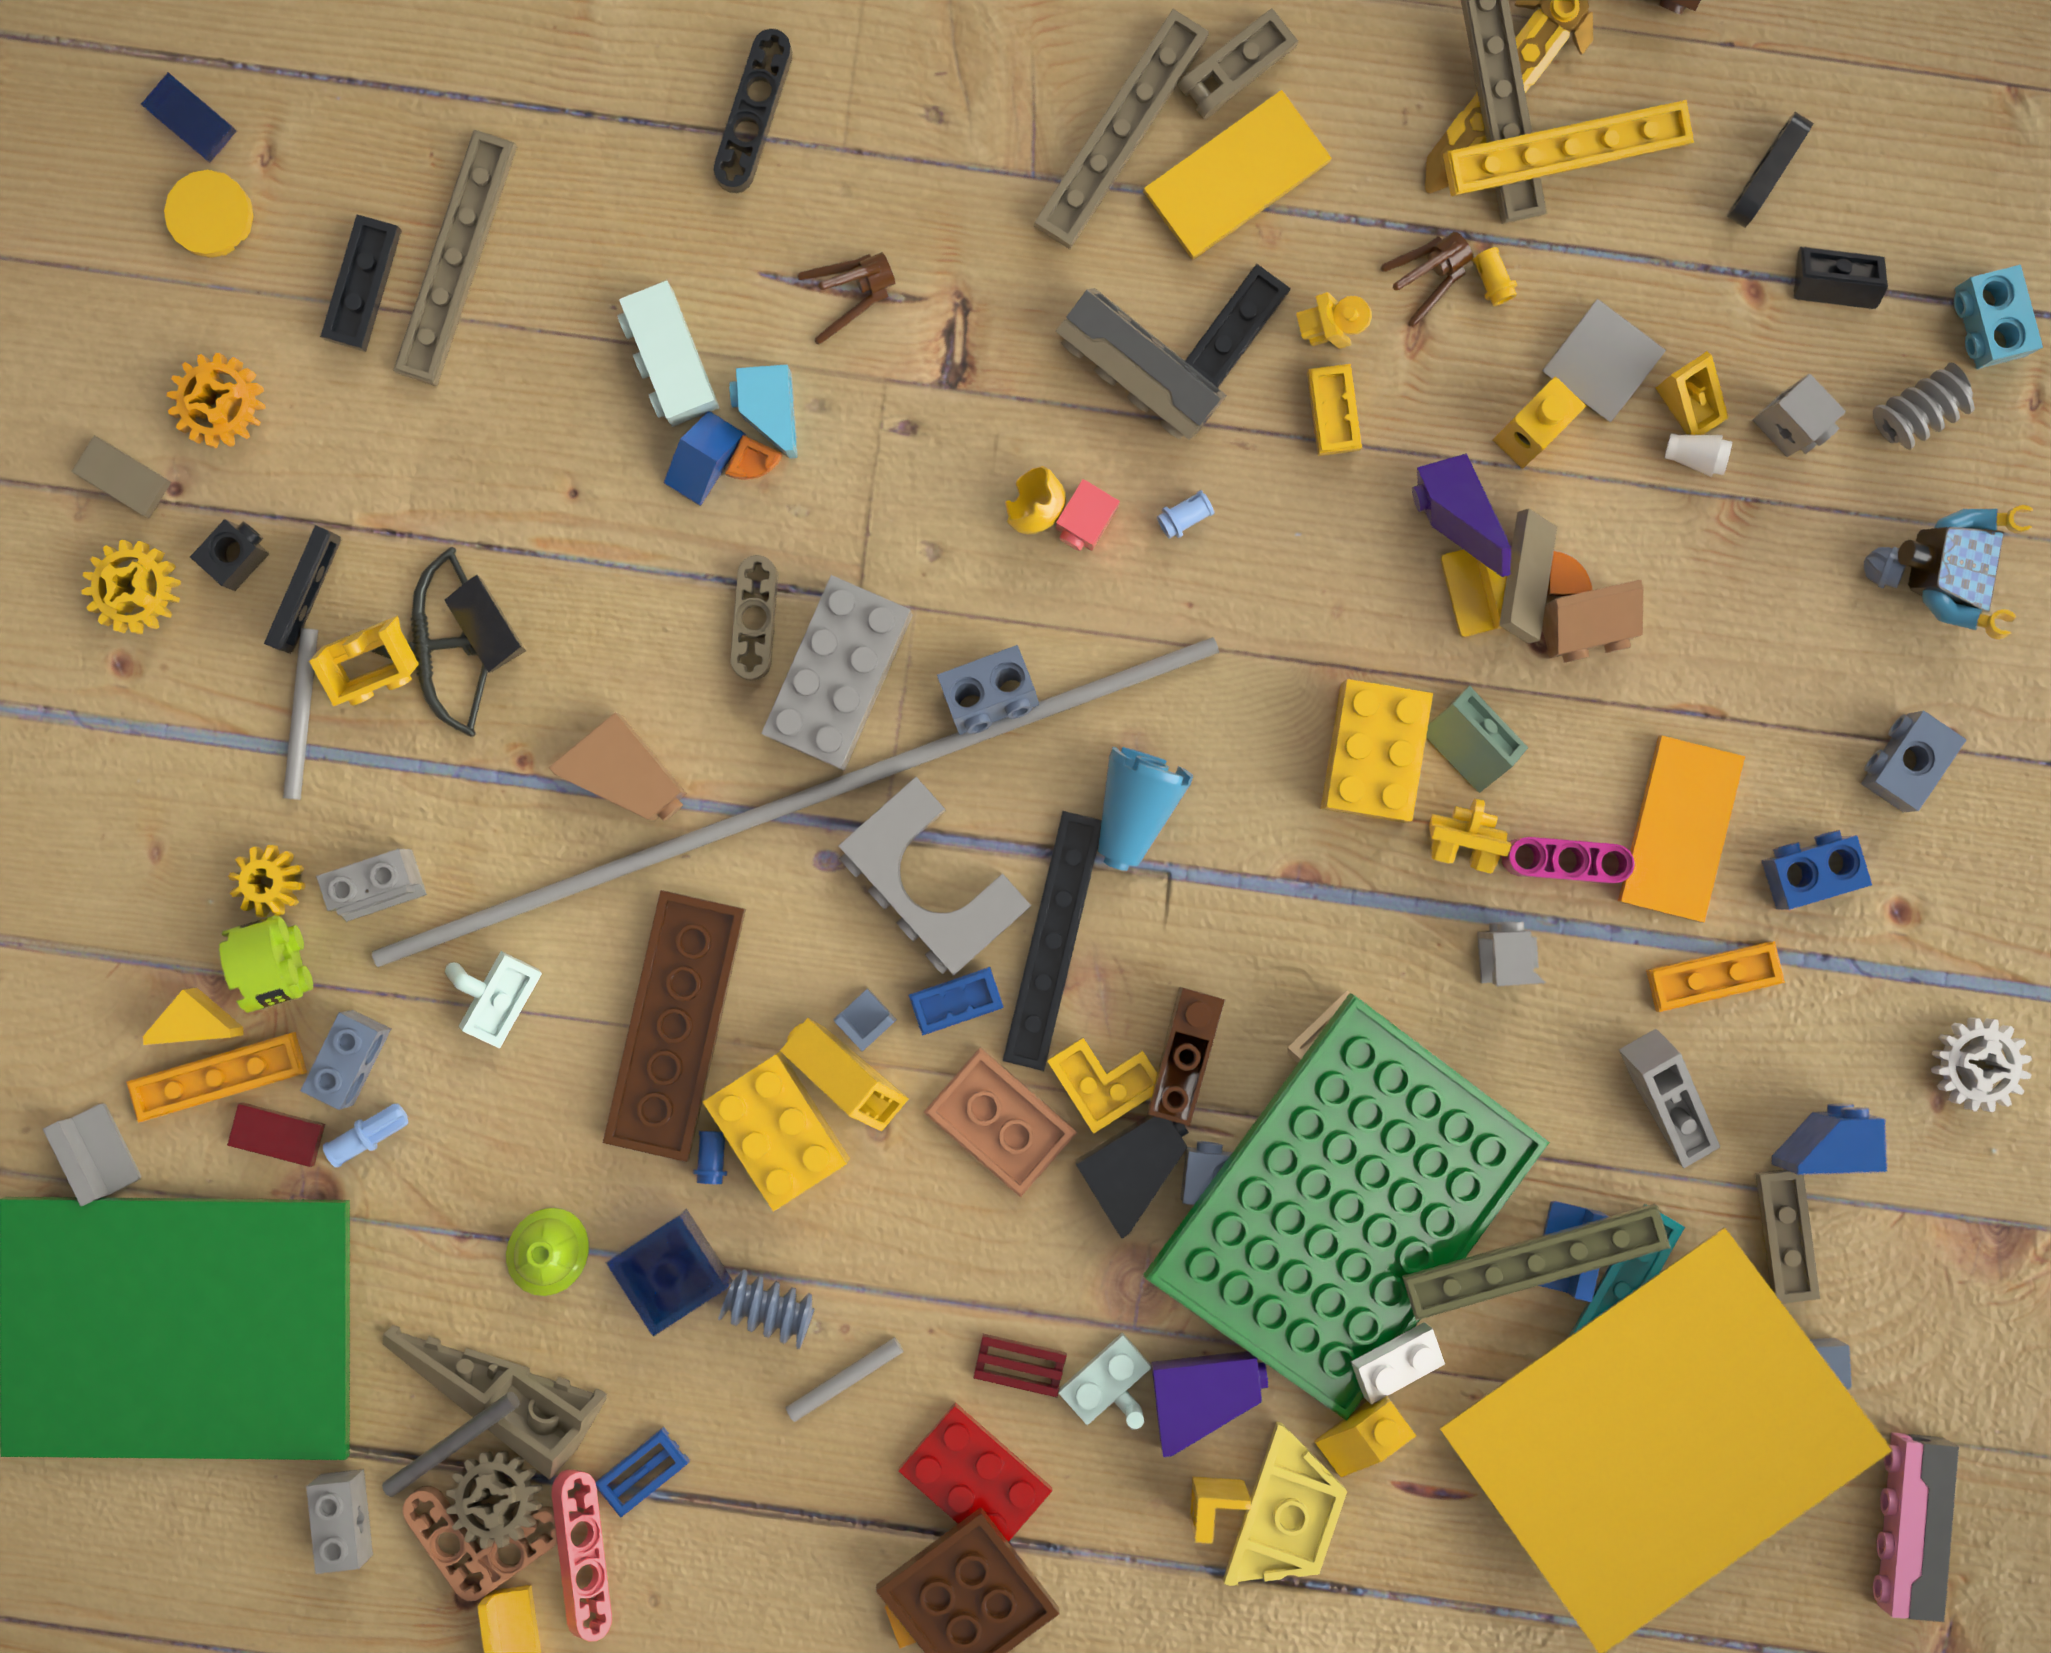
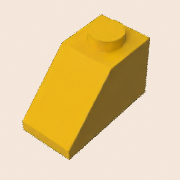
[1314,1396,1416,1478]

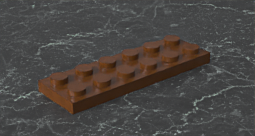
[603,890,746,1162]

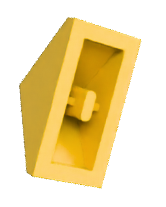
[1655,351,1729,435]
[143,988,244,1045]

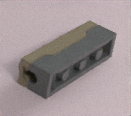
[1056,288,1227,440]

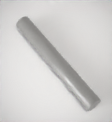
[786,1337,904,1422]

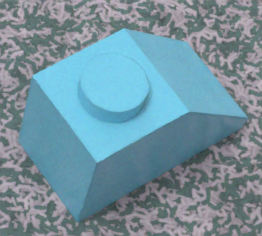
[730,365,798,458]

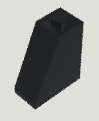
[1075,1115,1189,1239]

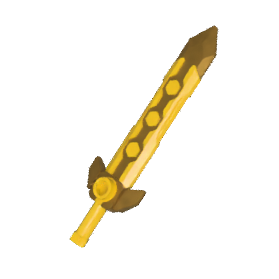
[1425,0,1593,194]

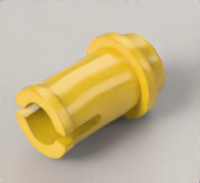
[1472,247,1517,306]

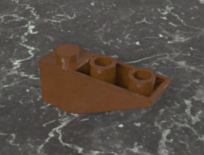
[1148,987,1225,1126]

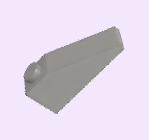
[1619,1029,1720,1168]

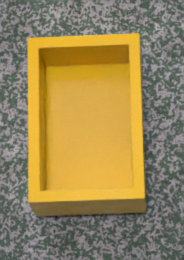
[1320,679,1433,823]
[703,1051,850,1212]

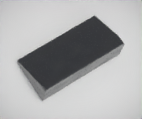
[1794,247,1888,309]
[444,575,526,673]

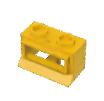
[309,615,419,707]

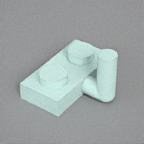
[445,951,542,1048]
[1058,1333,1152,1429]

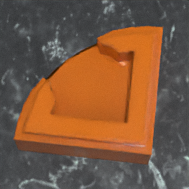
[725,435,783,480]
[1547,551,1593,596]

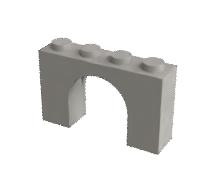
[839,777,1031,975]

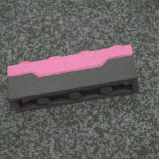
[1873,1432,1959,1622]

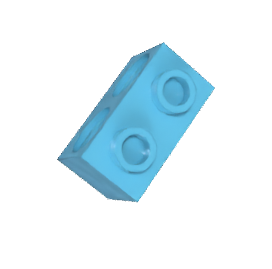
[1954,265,2043,369]

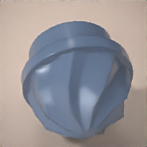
[1864,547,1906,589]

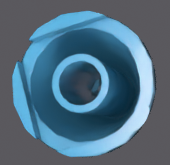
[1098,747,1193,871]

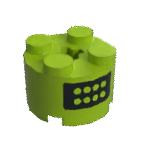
[219,916,313,1013]

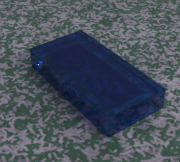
[141,72,237,163]

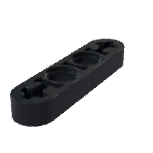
[713,28,793,193]

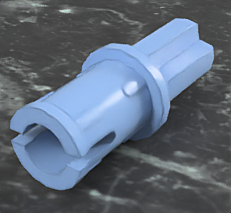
[323,1104,408,1168]

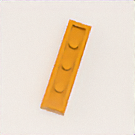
[126,1032,307,1123]

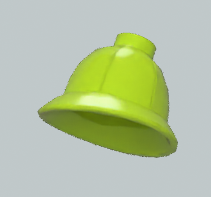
[506,1208,589,1296]

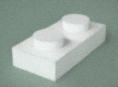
[1351,1322,1445,1404]

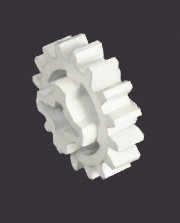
[1931,1018,2032,1112]

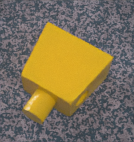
[1492,377,1586,469]

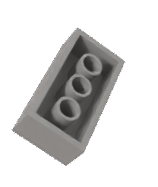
[761,575,913,771]

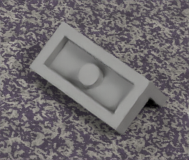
[43,1103,141,1207]

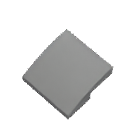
[1543,298,1666,422]

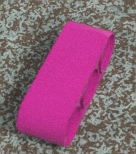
[1501,837,1635,883]

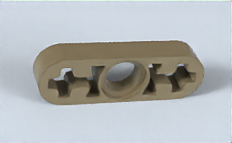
[731,555,778,681]

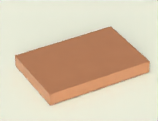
[924,1047,1077,1197]

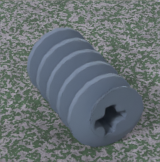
[718,1269,815,1350]

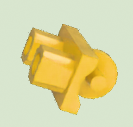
[1296,292,1372,349]
[1429,798,1511,874]

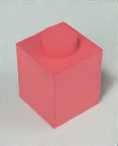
[1056,479,1120,551]

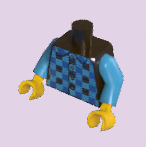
[1898,505,2033,640]

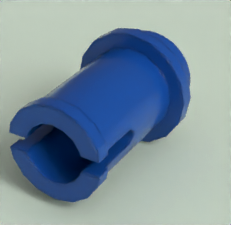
[693,1131,728,1184]

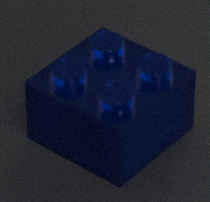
[606,1208,733,1337]

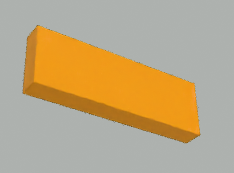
[1646,941,1785,1012]

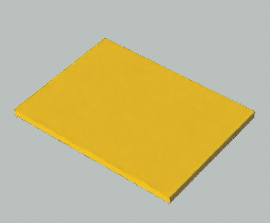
[1440,1228,1893,1653]

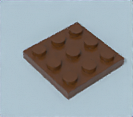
[876,1507,1060,1653]

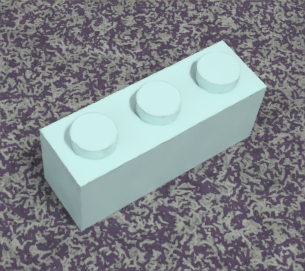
[617,280,720,427]

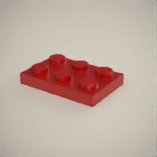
[898,1402,1052,1542]

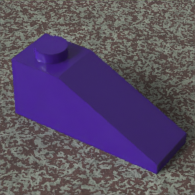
[1412,453,1511,577]

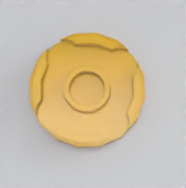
[164,170,254,258]

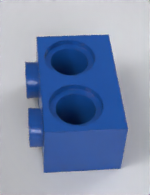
[1761,830,1872,910]

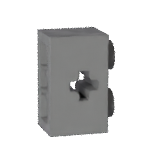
[1753,374,1846,457]
[306,1469,373,1574]

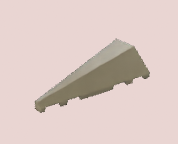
[383,1325,607,1480]

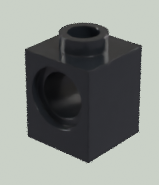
[190,519,270,591]

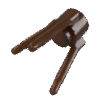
[1381,231,1473,327]
[797,252,896,344]

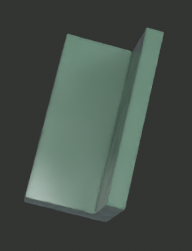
[1426,686,1529,793]

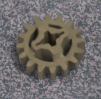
[446,1451,543,1549]

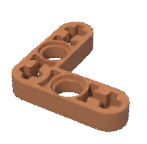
[403,1486,557,1601]

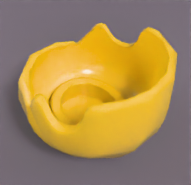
[1005,466,1067,535]

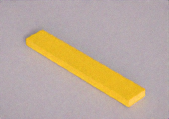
[1443,100,1694,197]

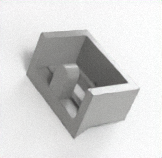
[316,849,427,922]
[1477,921,1546,986]

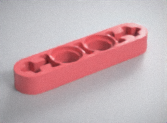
[551,1469,612,1642]

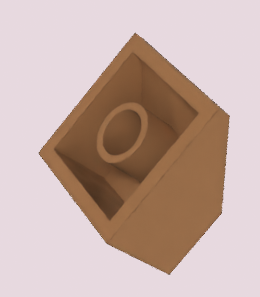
[1542,579,1643,663]

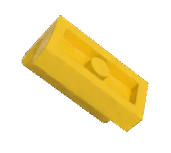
[1440,549,1507,637]
[1190,1476,1251,1543]
[478,1585,541,1653]

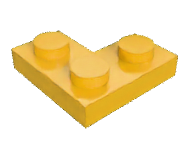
[1047,1037,1157,1134]

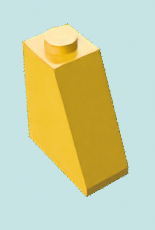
[780,1018,909,1132]

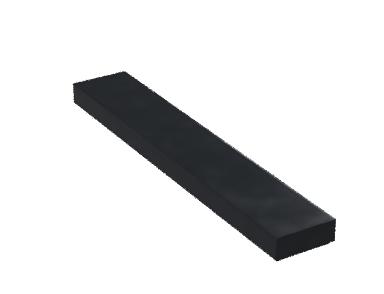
[1002,811,1102,1071]

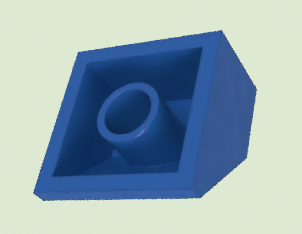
[1771,1103,1887,1175]

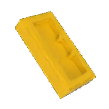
[1307,364,1362,456]

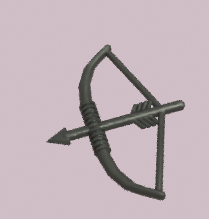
[371,547,517,737]

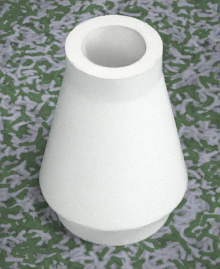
[1665,433,1732,477]

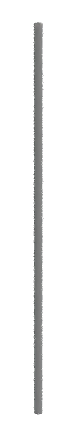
[372,637,1219,967]

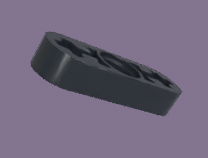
[1727,111,1814,228]

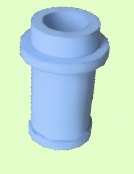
[1157,490,1214,539]

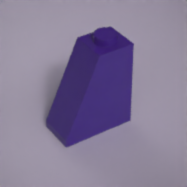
[1151,1351,1268,1457]

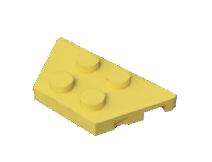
[1223,1421,1347,1586]

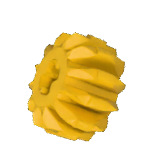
[228,845,306,918]

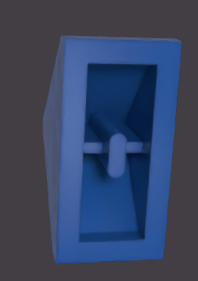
[664,411,746,506]

